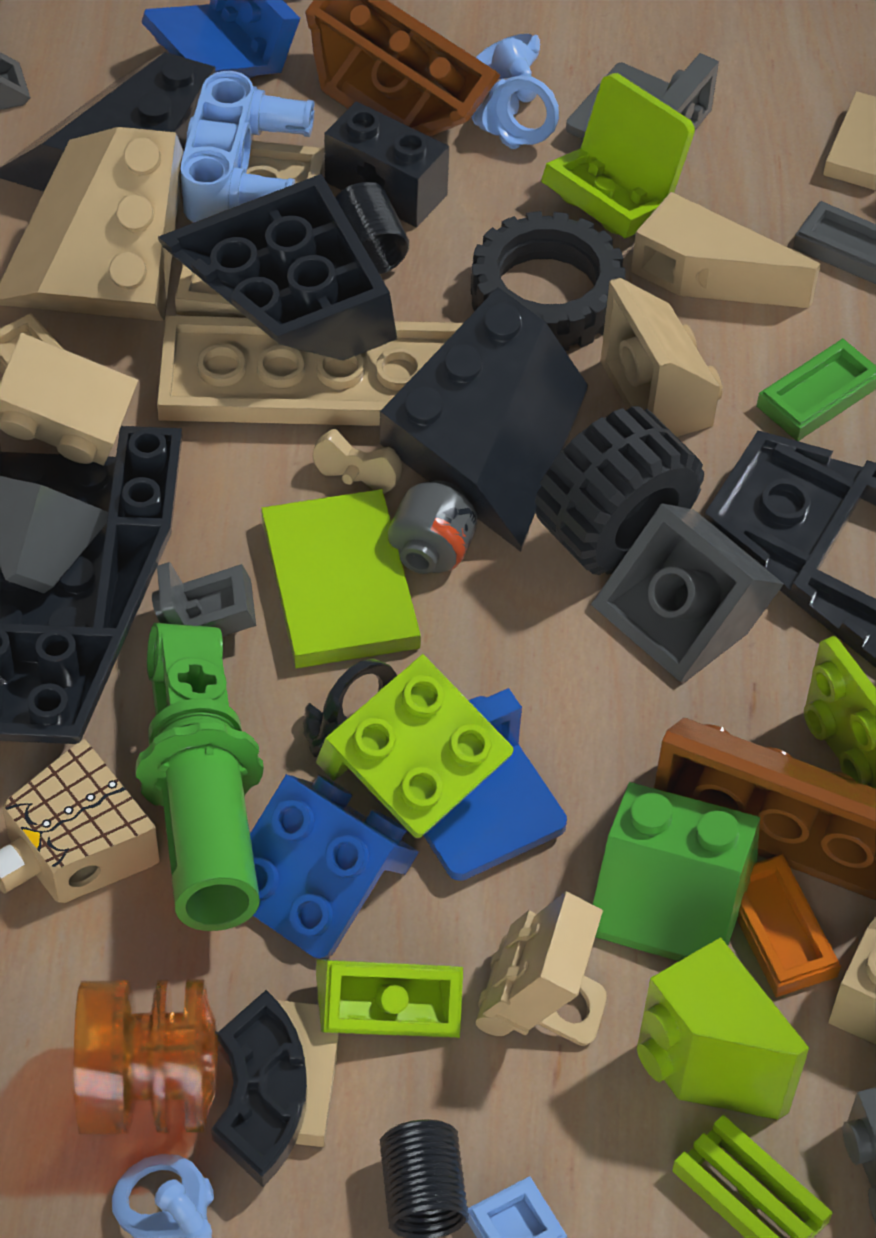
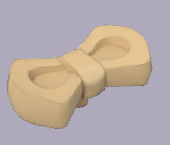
[313,429,402,493]

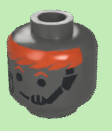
[388,480,478,574]

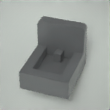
[152,562,256,637]

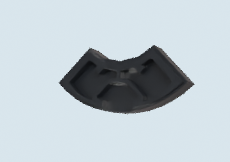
[211,990,307,1187]

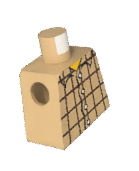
[0,739,160,903]

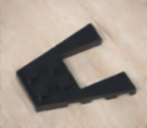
[704,430,876,668]

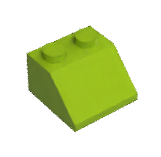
[637,937,809,1120]

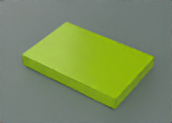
[261,489,421,669]

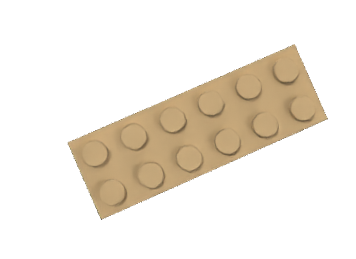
[157,316,463,426]

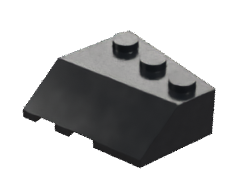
[380,287,588,552]

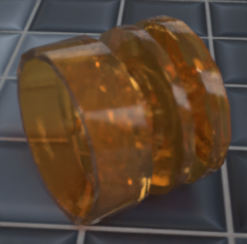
[74,979,218,1135]

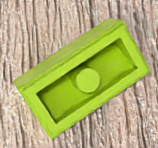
[316,959,463,1038]

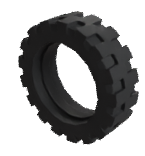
[471,211,626,351]

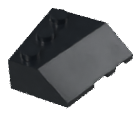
[0,52,216,192]
[158,174,397,361]

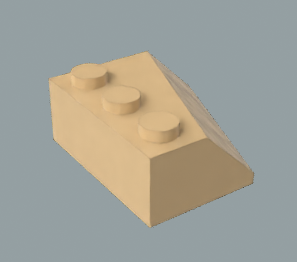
[0,127,184,321]

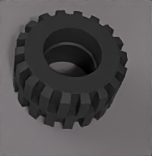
[535,406,704,575]

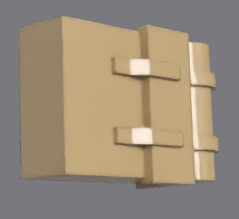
[475,891,607,1046]

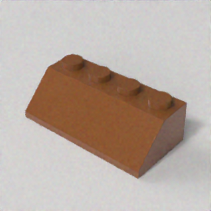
[654,717,876,900]

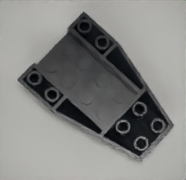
[0,426,183,744]

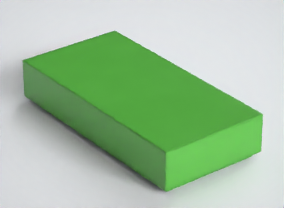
[756,338,876,441]

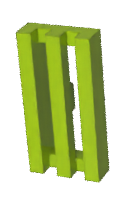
[672,1115,833,1238]

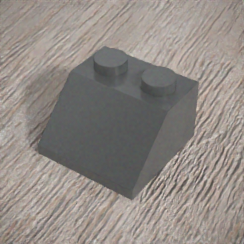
[591,504,784,682]

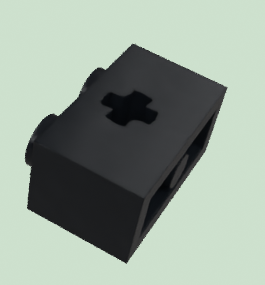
[324,101,450,228]

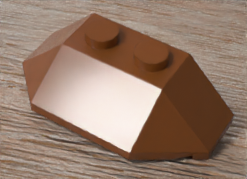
[305,0,501,136]

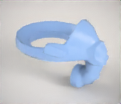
[476,34,540,103]
[471,75,559,149]
[112,1154,214,1238]

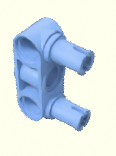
[181,71,314,223]

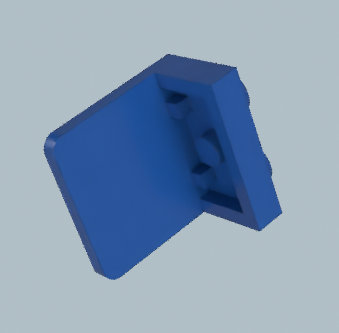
[141,0,301,78]
[424,688,567,881]
[250,774,419,959]

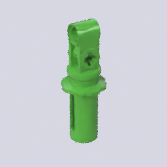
[135,623,264,931]

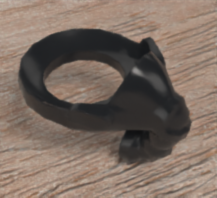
[303,659,397,758]

